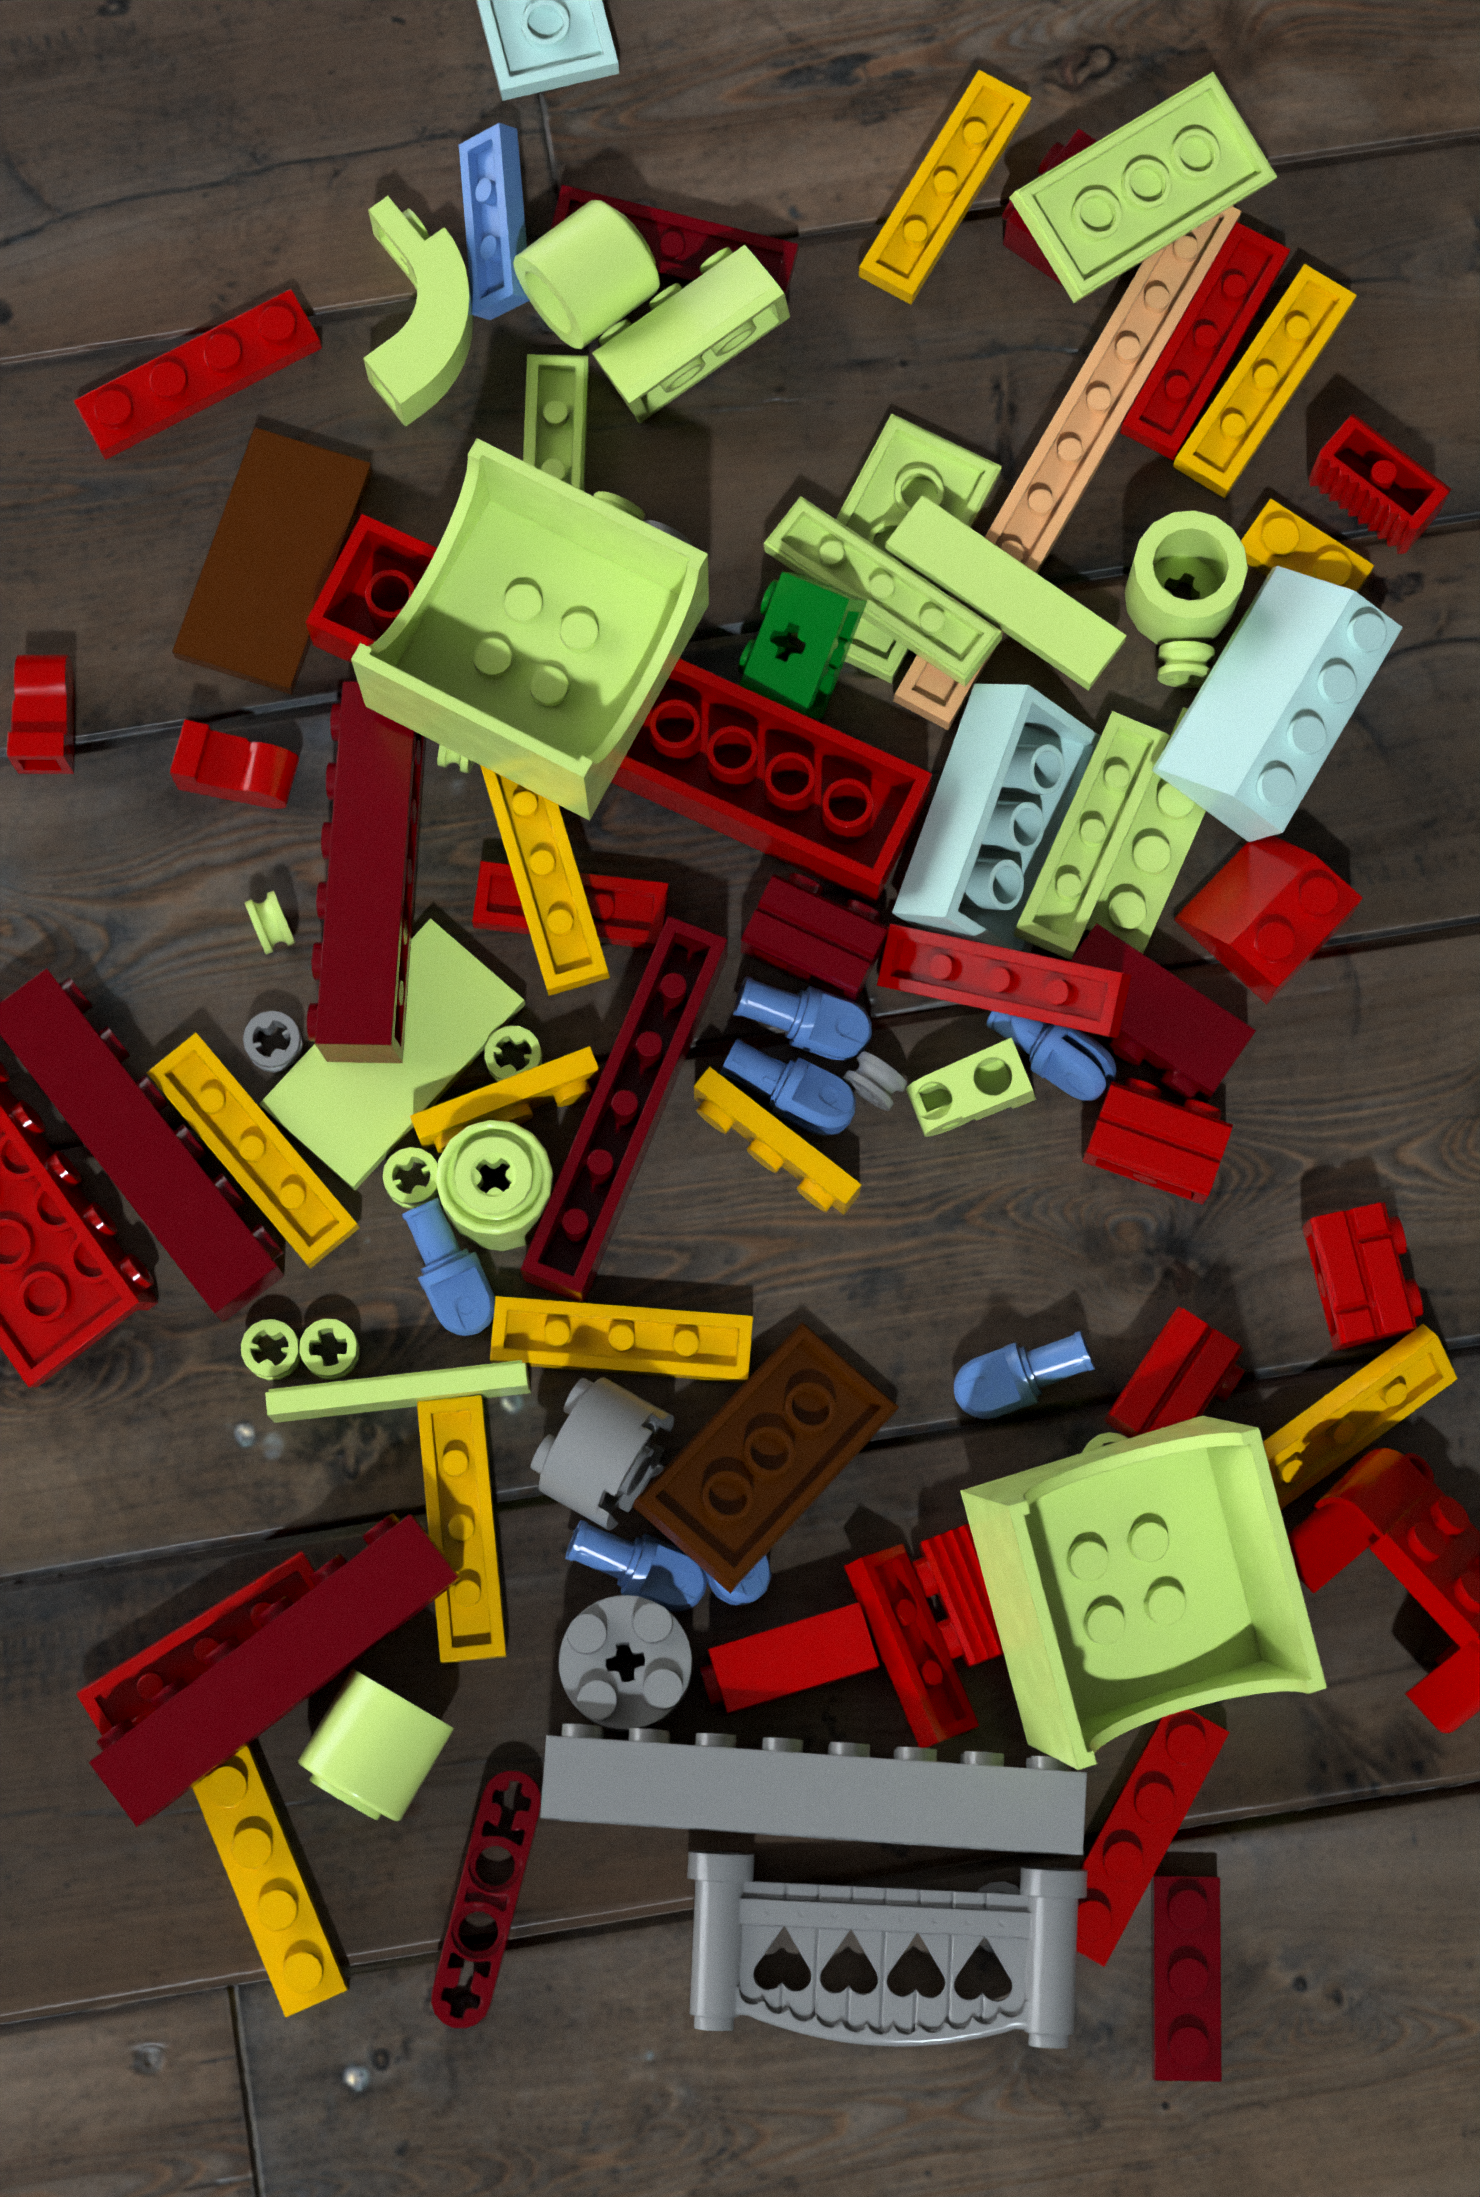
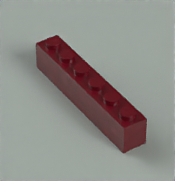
[307,681,426,1063]
[520,916,728,1303]
[0,968,284,1323]
[88,1513,462,1827]

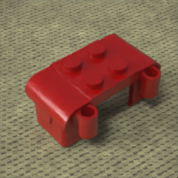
[1288,1448,1480,1734]

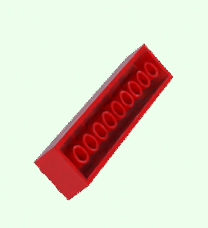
[305,514,932,904]

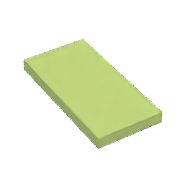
[1009,72,1277,303]
[791,414,1002,684]
[259,918,526,1191]

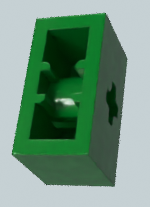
[738,571,867,718]

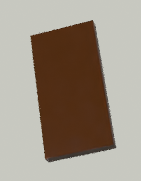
[172,427,373,695]
[632,1322,899,1594]

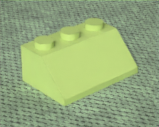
[593,245,790,423]

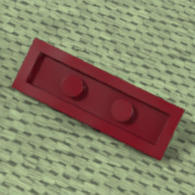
[1151,1876,1222,2082]

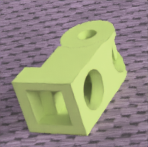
[906,1037,1036,1137]

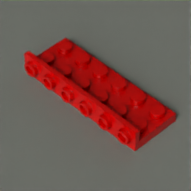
[0,1061,158,1388]

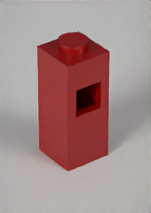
[700,1602,879,1716]

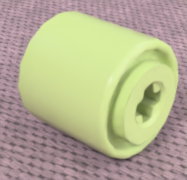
[513,200,660,349]
[1124,510,1248,645]
[436,1120,556,1251]
[298,1668,455,1821]

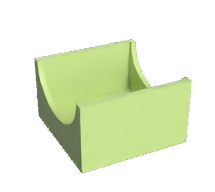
[351,438,709,821]
[960,1416,1327,1770]

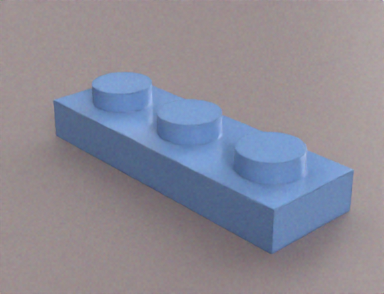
[459,123,530,320]

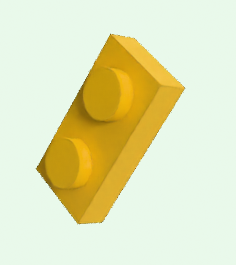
[1241,498,1374,592]

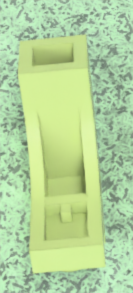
[363,196,473,427]

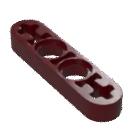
[431,1771,542,2029]

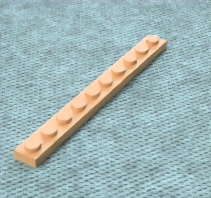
[894,206,1242,730]

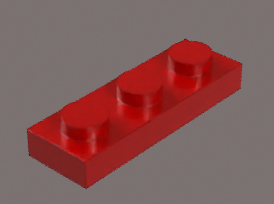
[472,861,669,949]
[844,1544,979,1748]

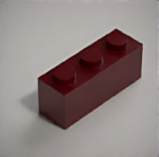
[1070,923,1256,1103]

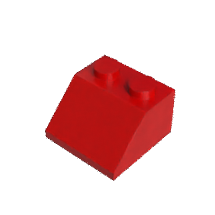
[1174,835,1363,1005]

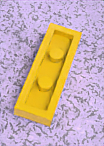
[410,1046,600,1153]
[694,1066,862,1215]

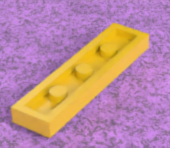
[858,70,1032,305]
[1173,264,1357,498]
[480,765,610,996]
[146,1033,360,1269]
[490,1296,753,1383]
[1263,1324,1458,1510]
[417,1395,507,1664]
[193,1744,350,2018]

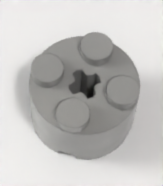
[530,1377,674,1530]
[559,1595,693,1732]

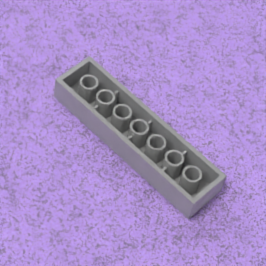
[540,1724,1087,1856]

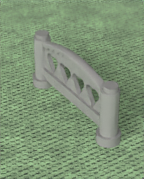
[687,1850,1088,2048]

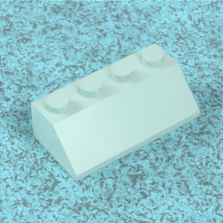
[1152,566,1403,842]
[892,684,1101,953]

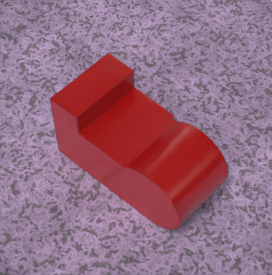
[7,655,74,774]
[169,719,300,809]

